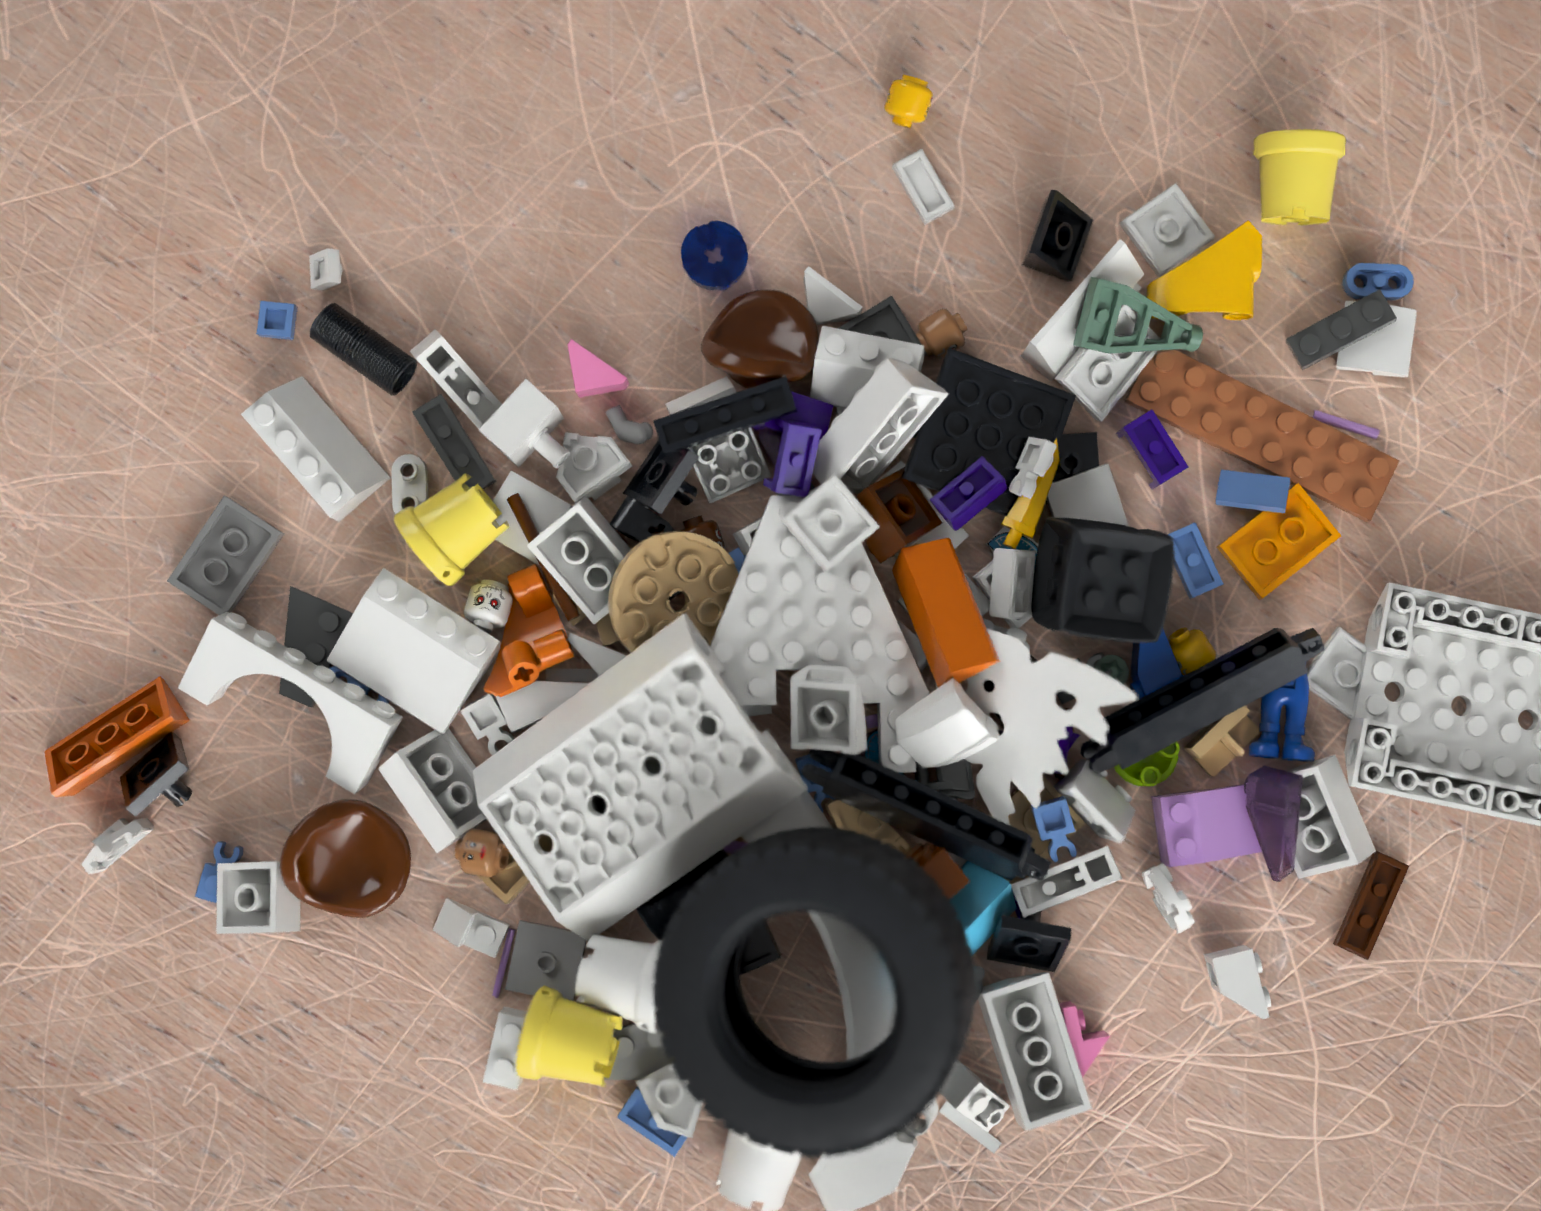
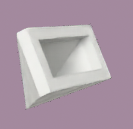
[804,266,862,325]

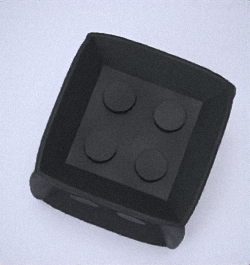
[1031,517,1175,643]

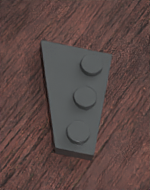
[279,586,353,708]

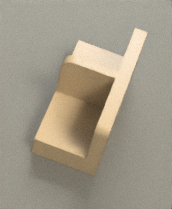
[1183,706,1260,777]

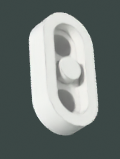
[391,454,429,514]

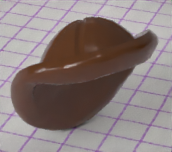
[701,290,819,389]
[280,799,411,918]

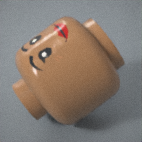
[455,829,510,877]

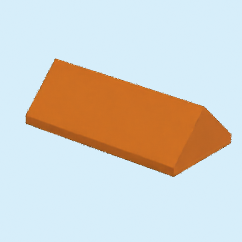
[892,538,1000,688]
[44,676,190,797]

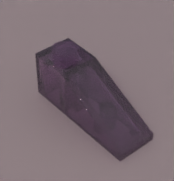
[1244,765,1303,882]

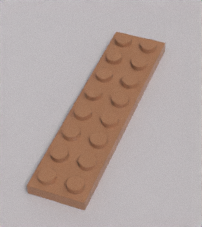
[1125,350,1400,522]

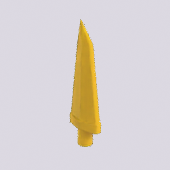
[1001,438,1060,549]

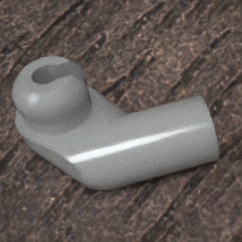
[605,405,653,444]

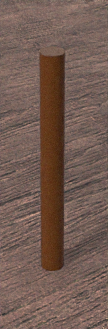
[507,493,580,621]

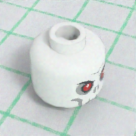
[464,580,513,633]

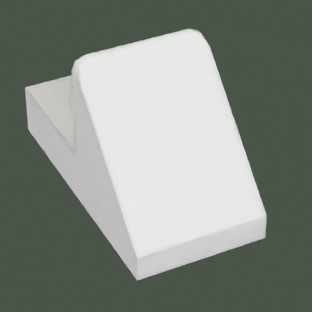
[433,898,510,958]

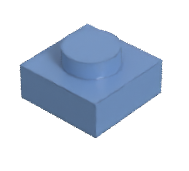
[257,301,298,340]

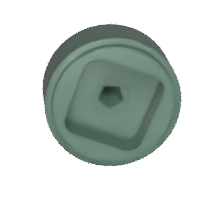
[1095,655,1129,684]

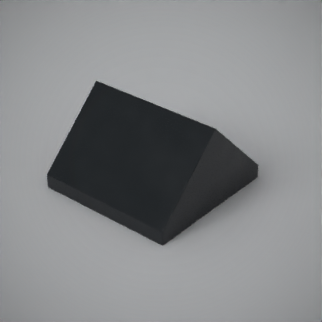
[1022,190,1094,281]

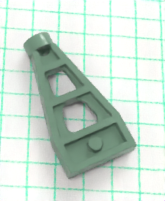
[1073,277,1203,354]

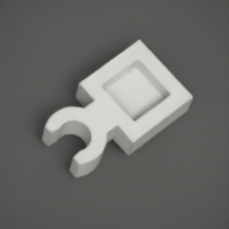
[1009,437,1057,499]
[460,693,514,756]

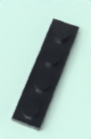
[653,376,797,456]

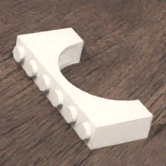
[178,612,403,794]

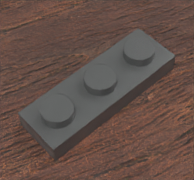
[1286,289,1397,370]
[412,394,496,489]

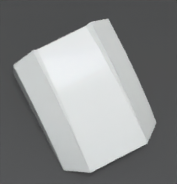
[791,665,867,755]
[896,678,999,768]

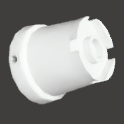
[575,934,662,1033]
[716,1129,802,1211]

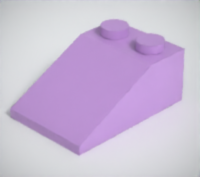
[1151,783,1264,867]

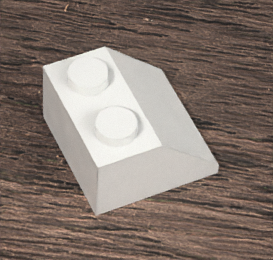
[216,861,300,934]

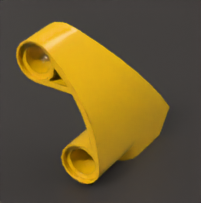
[1147,220,1262,320]

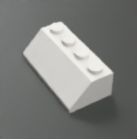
[1021,239,1144,382]
[813,358,948,494]
[241,376,390,522]
[978,972,1092,1131]

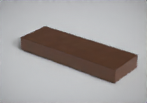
[1333,851,1409,960]

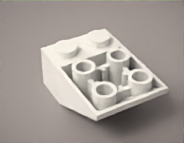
[665,376,771,503]

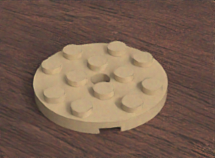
[608,531,739,653]

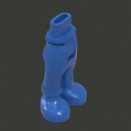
[1248,663,1315,762]

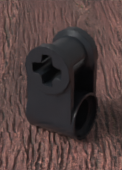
[610,496,674,542]

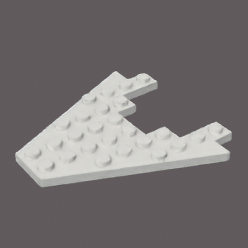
[701,495,930,772]

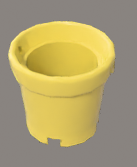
[1253,129,1346,225]
[394,473,509,586]
[516,986,623,1087]

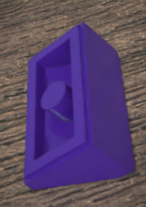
[930,456,1007,531]

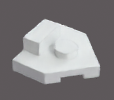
[556,432,632,504]
[81,818,154,874]
[636,1063,703,1138]

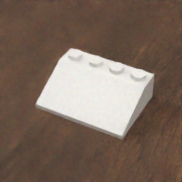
[327,568,501,735]

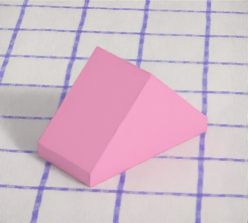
[567,339,629,398]

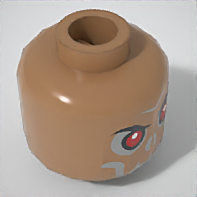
[916,309,968,359]

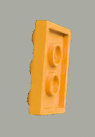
[1217,483,1341,600]

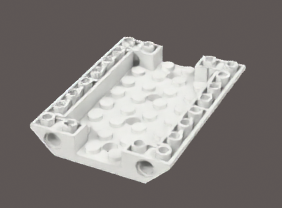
[1344,583,1541,826]
[473,613,808,941]

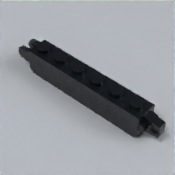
[1080,628,1324,773]
[801,749,1051,881]

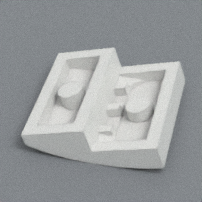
[1336,301,1417,378]
[493,471,572,565]

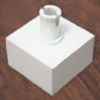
[479,379,570,468]

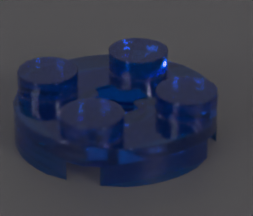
[681,221,748,291]

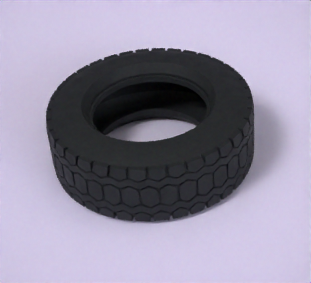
[653,827,975,1157]

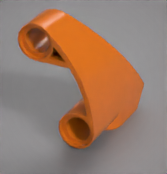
[483,563,574,697]

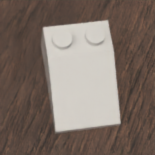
[1053,759,1135,843]

